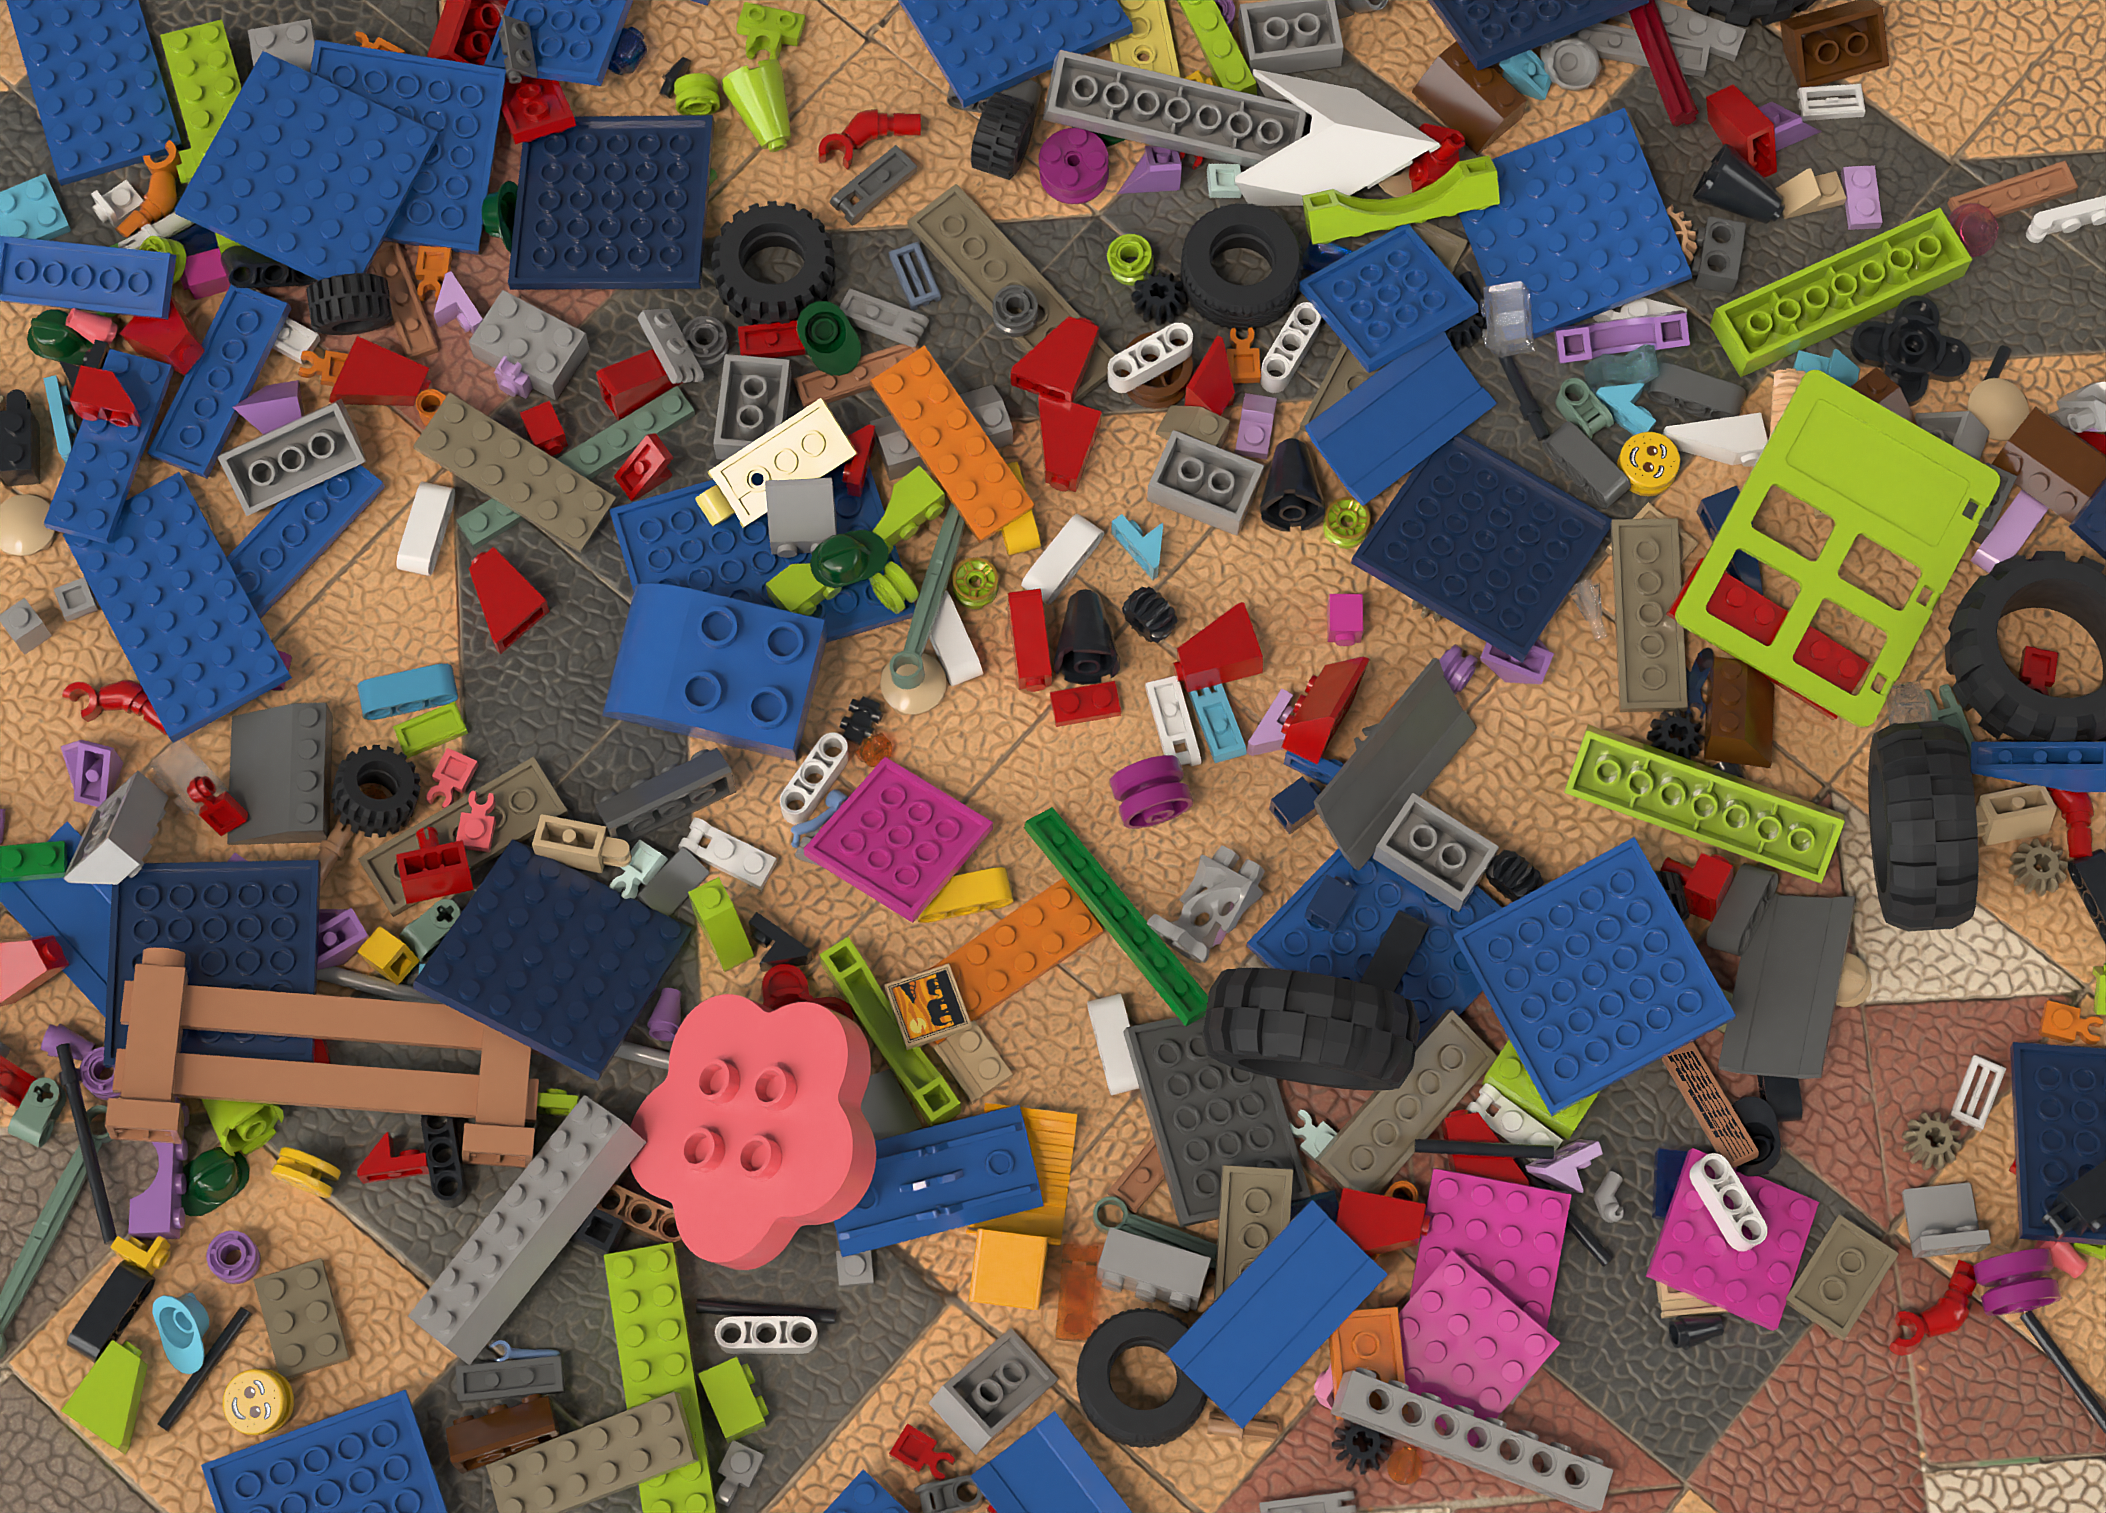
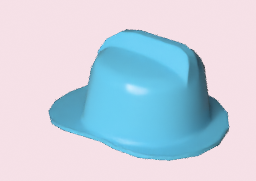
[152,1293,210,1374]

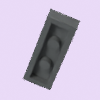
[456,1356,565,1403]

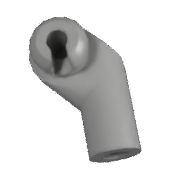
[1594,1171,1624,1223]

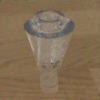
[1569,579,1608,641]

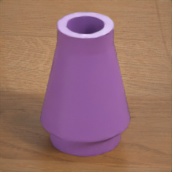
[647,988,682,1041]
[41,1024,96,1060]

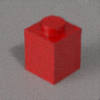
[520,400,568,456]

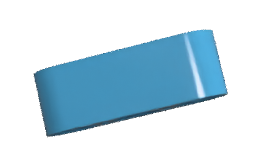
[357,664,458,720]

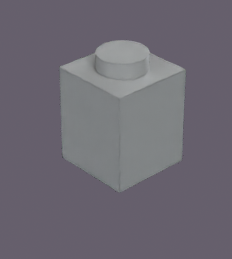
[0,598,52,655]

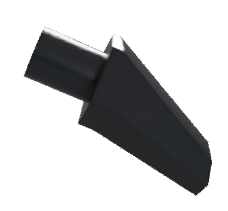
[659,57,691,99]

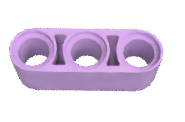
[1970,490,2049,573]

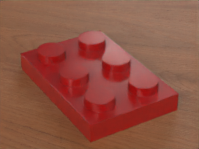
[501,76,576,145]

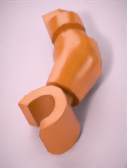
[115,140,182,238]

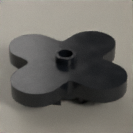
[1850,295,1971,407]

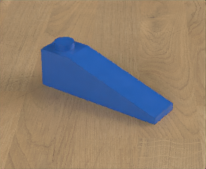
[1971,742,2106,792]

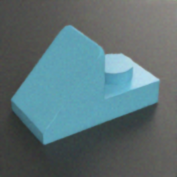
[1499,50,1552,100]
[1793,349,1860,387]
[1595,383,1656,435]
[1111,514,1163,580]

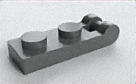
[830,145,917,226]

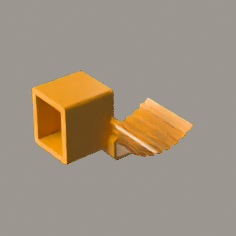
[966,1103,1077,1310]

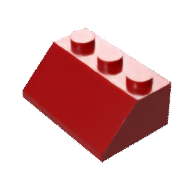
[427,0,509,66]
[1281,656,1370,765]

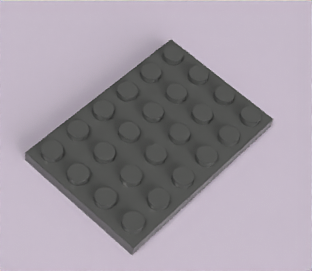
[1123,1016,1311,1228]

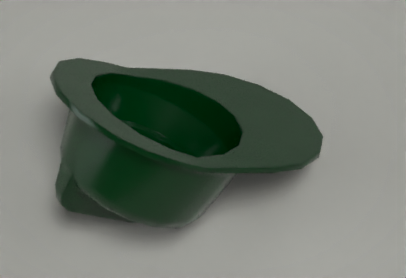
[481,181,518,253]
[797,301,861,376]
[27,309,93,366]
[810,530,889,588]
[181,1147,249,1216]

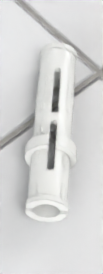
[118,212,194,250]

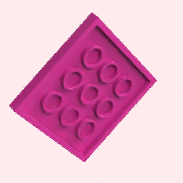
[804,757,993,923]
[1646,1148,1819,1331]
[1408,1168,1571,1330]
[1398,1250,1561,1447]

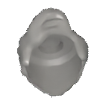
[1540,37,1602,91]

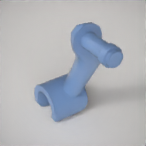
[791,789,849,848]
[489,1340,560,1362]

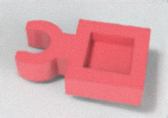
[426,748,479,809]
[456,791,496,852]

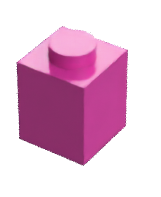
[180,248,231,300]
[1327,594,1363,646]

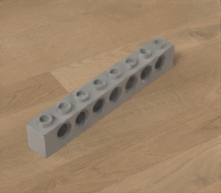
[1330,1367,1613,1512]

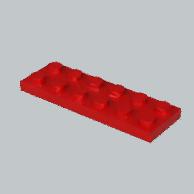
[1666,557,1870,720]

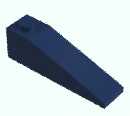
[1696,485,1763,595]

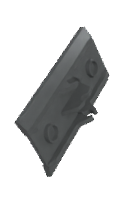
[1314,658,1477,870]
[1718,893,1856,1079]

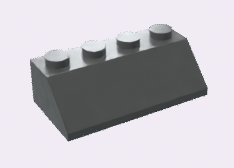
[595,748,736,844]

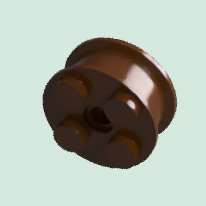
[1121,331,1193,409]

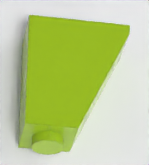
[688,877,755,973]
[61,1340,148,1454]

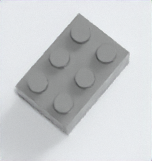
[1238,0,1344,77]
[469,290,590,400]
[713,354,792,460]
[1147,430,1264,536]
[1373,793,1499,912]
[1096,1227,1211,1313]

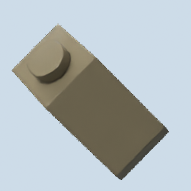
[1156,405,1230,448]

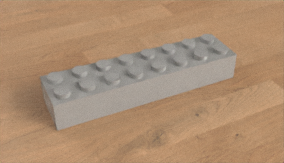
[1042,50,1306,168]
[408,1095,646,1365]

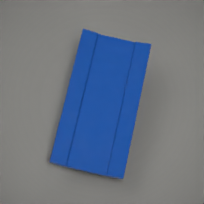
[1304,332,1497,506]
[0,821,112,1018]
[834,1105,1044,1257]
[1165,1200,1388,1429]
[970,1411,1132,1513]

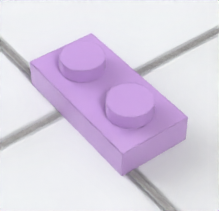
[1841,165,1882,230]

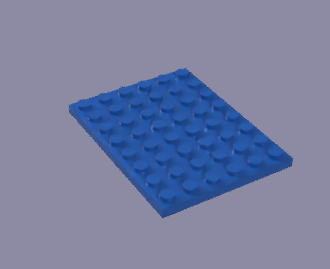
[609,463,915,643]

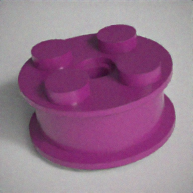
[1039,128,1109,204]

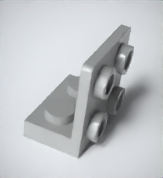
[1902,1183,1991,1259]

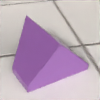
[1758,102,1822,151]
[1117,145,1181,194]
[232,380,304,434]
[1480,639,1554,684]
[60,740,123,807]
[317,908,369,970]

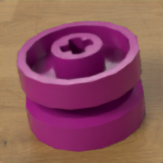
[1109,755,1193,829]
[1973,1249,2062,1316]

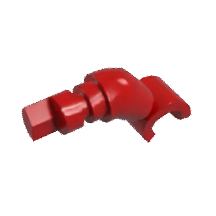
[818,109,921,170]
[62,679,167,735]
[2028,784,2094,858]
[1889,1260,1977,1356]

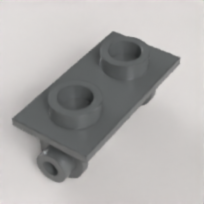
[498,15,538,84]

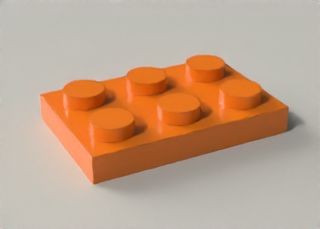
[1328,1307,1408,1420]

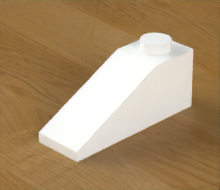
[1662,413,1768,467]

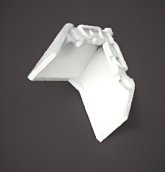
[1235,69,1441,206]

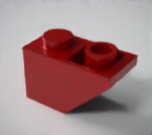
[70,365,142,427]

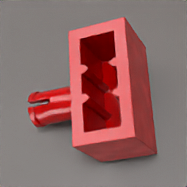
[1409,123,1465,193]
[396,827,474,904]
[1660,853,1733,922]

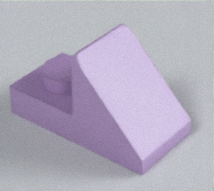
[434,271,483,334]
[1235,393,1277,460]
[1246,689,1294,756]
[1526,1139,1603,1193]

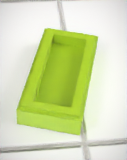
[393,701,468,759]

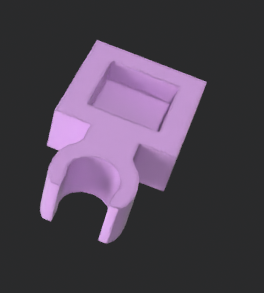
[494,356,533,399]

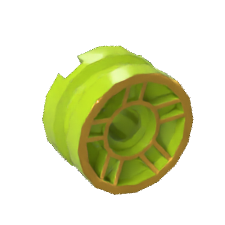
[1323,497,1370,549]
[952,557,998,609]

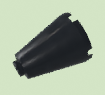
[1692,144,1785,224]
[1260,438,1325,532]
[1054,589,1120,685]

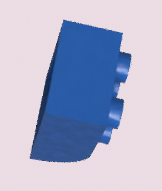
[602,583,828,762]

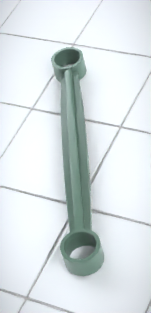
[889,502,965,690]
[0,1105,114,1359]
[1093,1197,1217,1270]

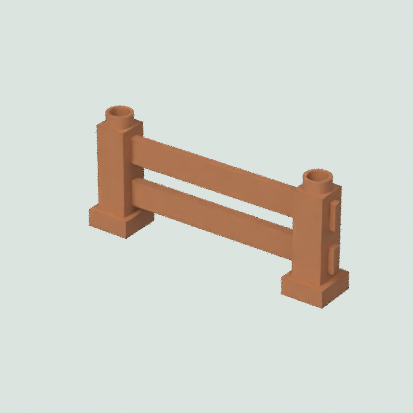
[105,948,541,1168]

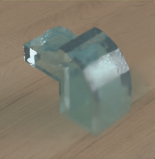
[1583,344,1660,395]

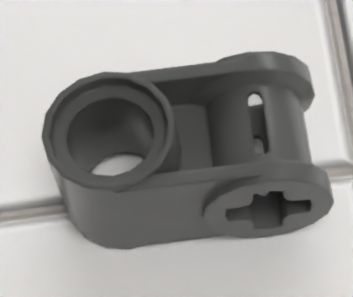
[914,1475,984,1513]

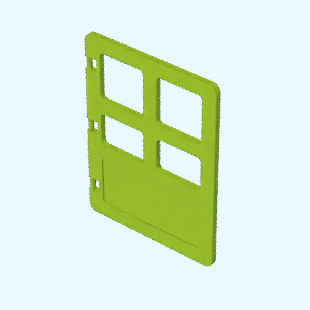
[1675,370,2000,728]

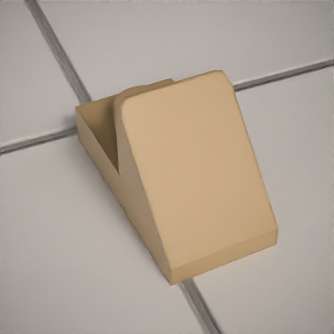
[1776,168,1847,219]

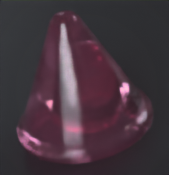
[1948,203,1998,257]

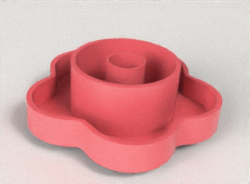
[629,994,876,1270]

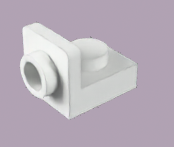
[91,180,143,228]

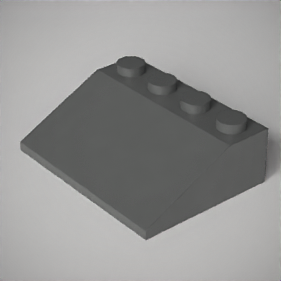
[227,703,333,845]

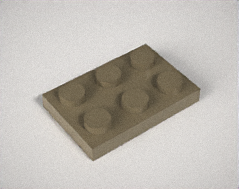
[1785,1214,1899,1341]
[254,1258,350,1380]

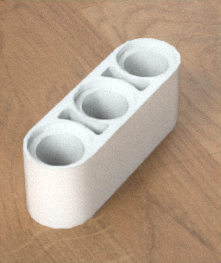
[1260,302,1321,393]
[1108,323,1193,393]
[397,481,455,576]
[1021,513,1104,605]
[916,590,983,687]
[780,733,849,824]
[1087,994,1140,1095]
[1690,1153,1767,1251]
[715,1316,819,1354]

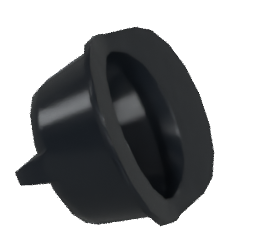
[1732,1097,1782,1177]

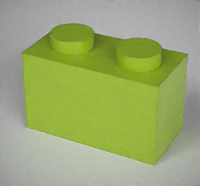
[698,1357,769,1444]

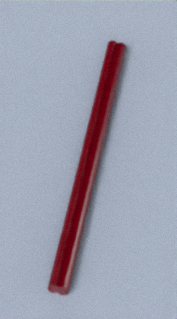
[1628,0,1699,127]

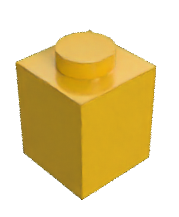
[357,926,420,986]

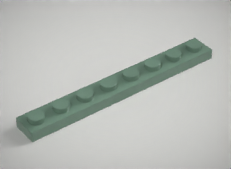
[456,386,695,550]

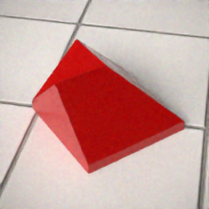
[1184,335,1235,416]

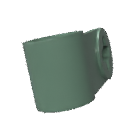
[1555,378,1614,440]
[399,899,462,963]
[8,1077,67,1148]

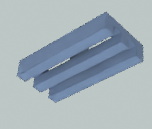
[888,242,941,311]

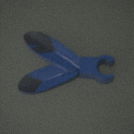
[1684,648,1714,719]

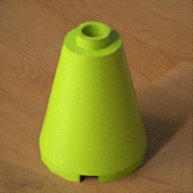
[721,59,791,152]
[201,1099,284,1156]

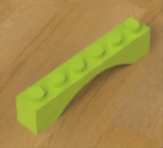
[1177,0,1257,96]
[1302,155,1500,244]
[766,465,945,616]
[819,937,961,1127]

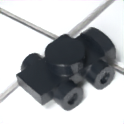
[839,696,884,746]

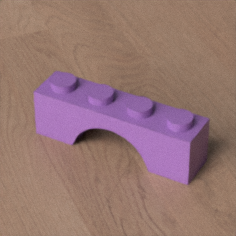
[1554,310,1690,363]
[128,1097,189,1241]

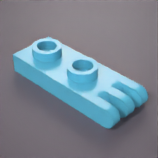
[43,375,78,464]
[1188,684,1247,763]

